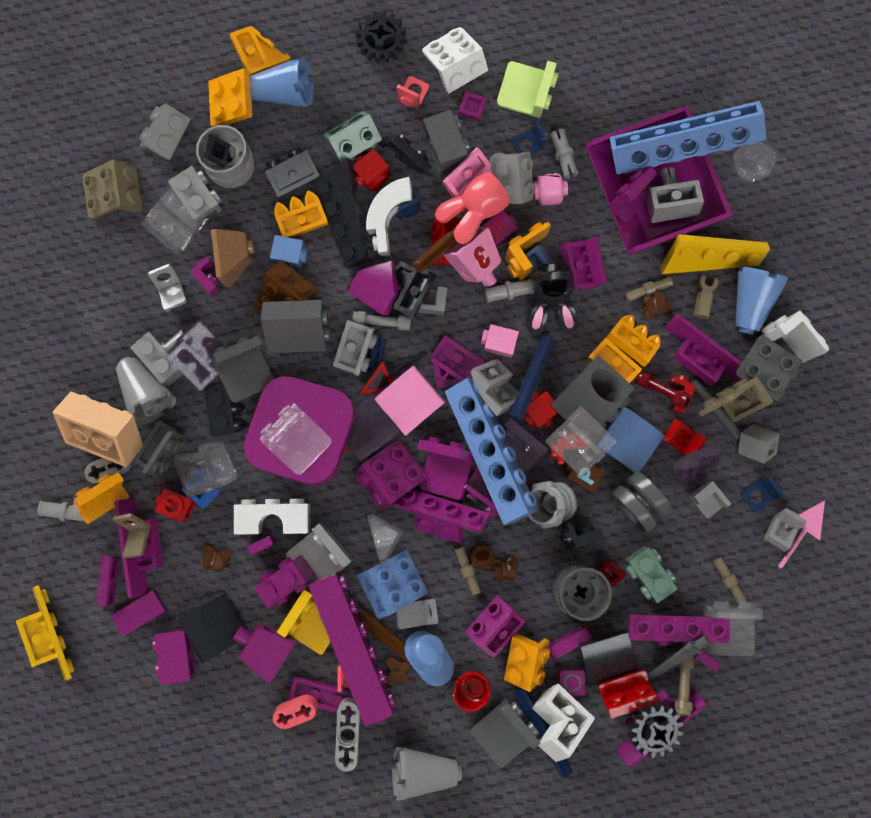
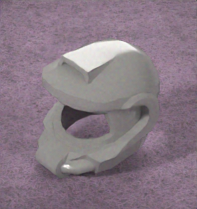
[528,481,577,529]

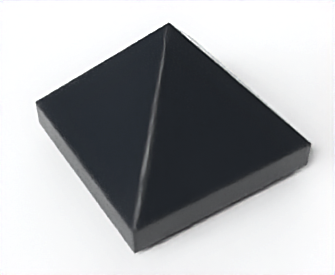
[203,134,230,167]

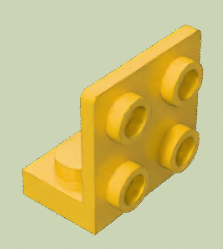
[277,587,331,655]

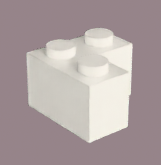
[532,684,595,762]

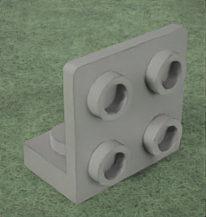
[286,523,354,584]

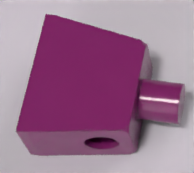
[232,623,296,684]

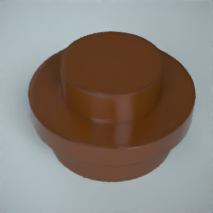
[470,545,495,569]

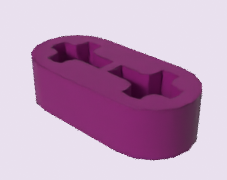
[548,625,593,659]

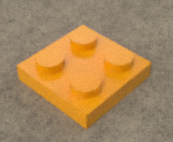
[208,68,253,127]

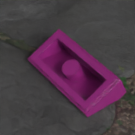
[96,555,119,607]

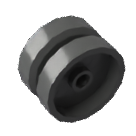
[610,471,673,534]

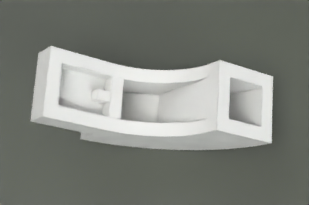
[366,177,413,257]

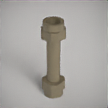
[675,657,694,717]

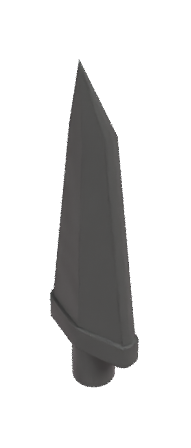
[647,635,711,679]

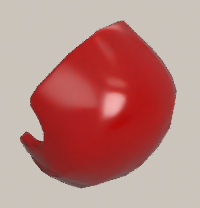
[453,671,491,712]

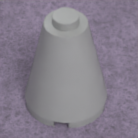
[116,357,176,425]
[392,747,462,800]

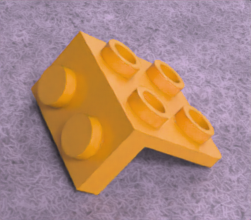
[504,222,551,281]

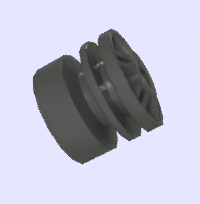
[552,565,612,621]

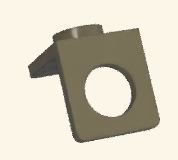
[113,514,151,558]

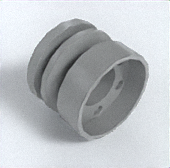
[196,125,255,188]

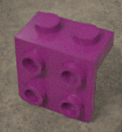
[417,437,474,500]
[355,440,426,510]

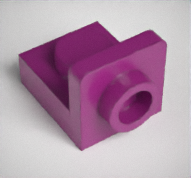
[190,257,220,298]

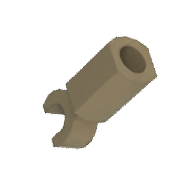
[693,276,718,319]

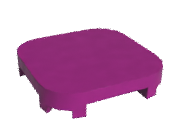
[244,376,357,487]

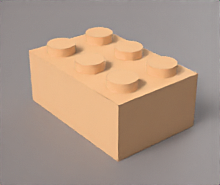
[52,392,143,467]

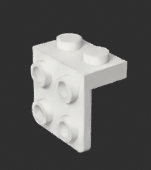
[422,27,488,94]
[756,311,829,363]

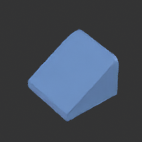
[525,245,554,279]

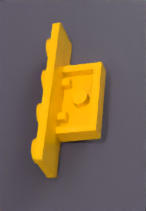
[15,585,74,681]

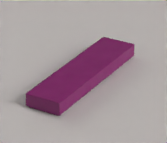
[288,675,384,725]

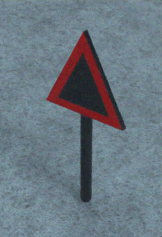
[358,351,426,394]

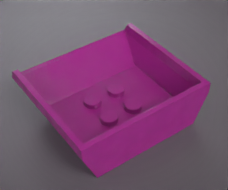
[585,105,733,256]

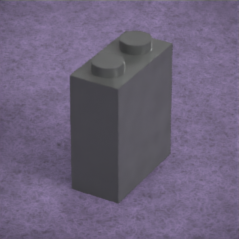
[261,300,331,353]

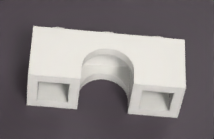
[234,499,311,534]

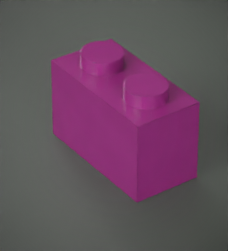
[152,629,196,685]

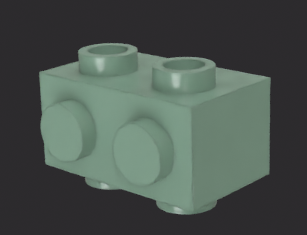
[323,111,382,163]
[624,546,677,603]

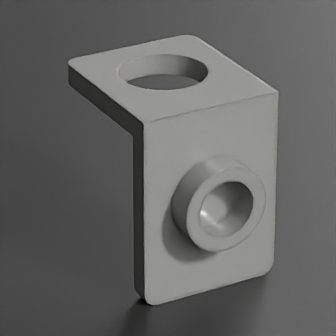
[148,264,187,311]
[396,599,438,629]

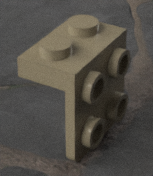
[83,159,142,219]
[698,377,774,423]

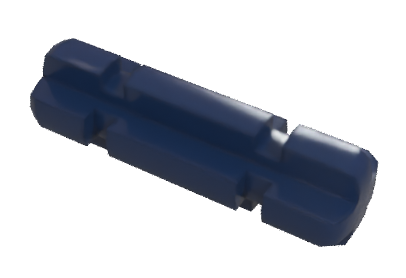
[367,337,386,380]

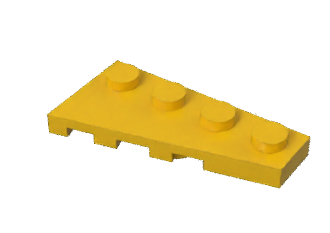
[661,234,770,274]

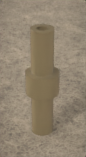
[625,277,673,302]
[454,546,482,595]
[713,557,747,605]

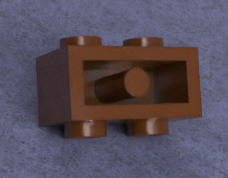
[261,260,318,302]

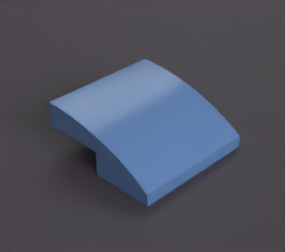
[595,407,665,473]

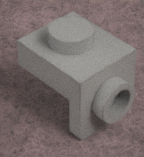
[764,508,806,552]

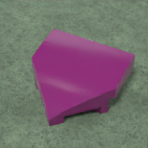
[348,261,402,315]
[431,335,485,388]

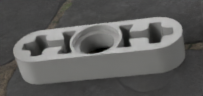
[335,697,361,772]

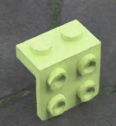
[497,61,559,118]

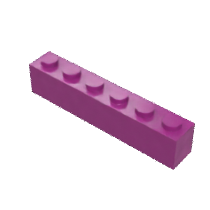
[308,571,397,726]

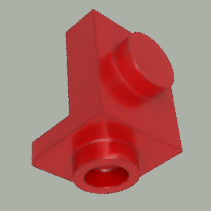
[663,419,708,459]

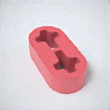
[272,694,318,729]

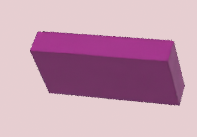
[111,590,167,637]

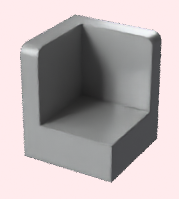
[418,287,447,315]
[738,424,780,464]
[689,481,731,518]

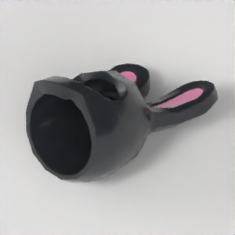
[526,263,579,334]

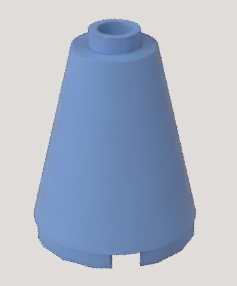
[250,58,314,107]
[735,267,788,335]

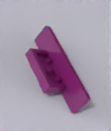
[665,314,742,387]
[394,489,490,543]
[114,498,164,598]
[629,614,730,646]
[617,688,707,768]

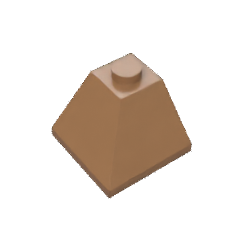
[211,229,255,287]

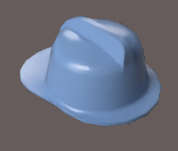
[404,631,454,686]

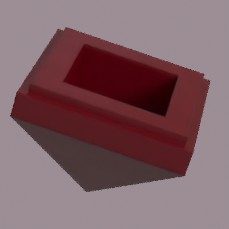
[595,558,627,587]

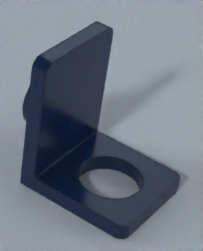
[511,118,548,155]
[397,194,421,219]
[740,477,786,513]

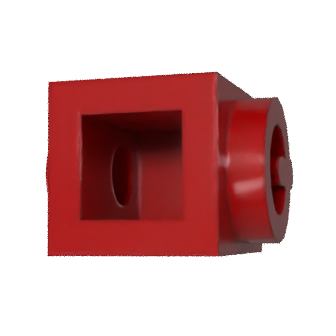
[352,149,390,191]
[523,390,558,429]
[155,488,196,522]

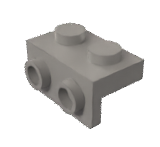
[139,103,191,160]
[493,152,535,204]
[168,166,222,222]
[333,320,378,376]

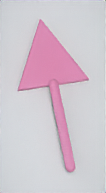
[778,501,825,568]

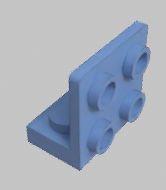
[356,550,428,619]

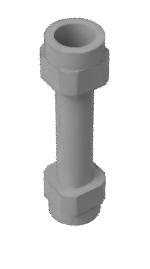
[353,311,411,331]

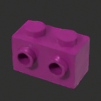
[254,554,315,608]
[465,595,526,659]

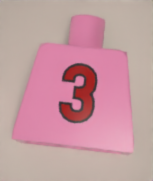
[444,227,501,288]

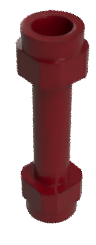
[635,371,692,409]

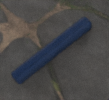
[510,335,555,420]
[513,687,573,778]

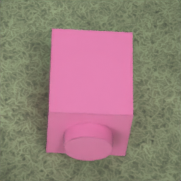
[481,324,519,358]

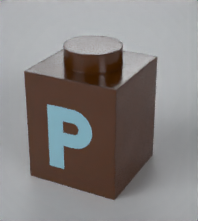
[564,457,605,493]

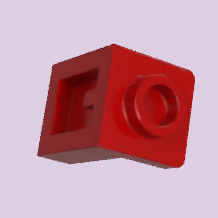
[668,375,696,415]

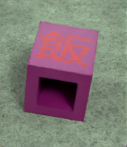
[481,210,518,248]

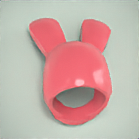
[435,172,510,245]

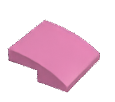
[443,147,495,214]
[375,366,445,436]

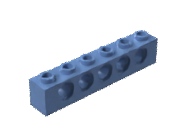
[610,101,766,174]
[444,378,538,525]

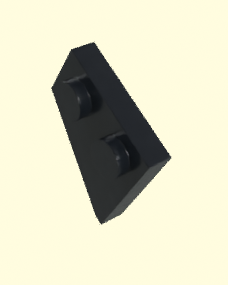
[378,134,433,174]

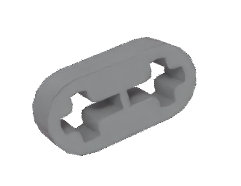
[84,458,132,484]

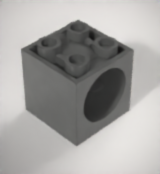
[550,355,635,438]

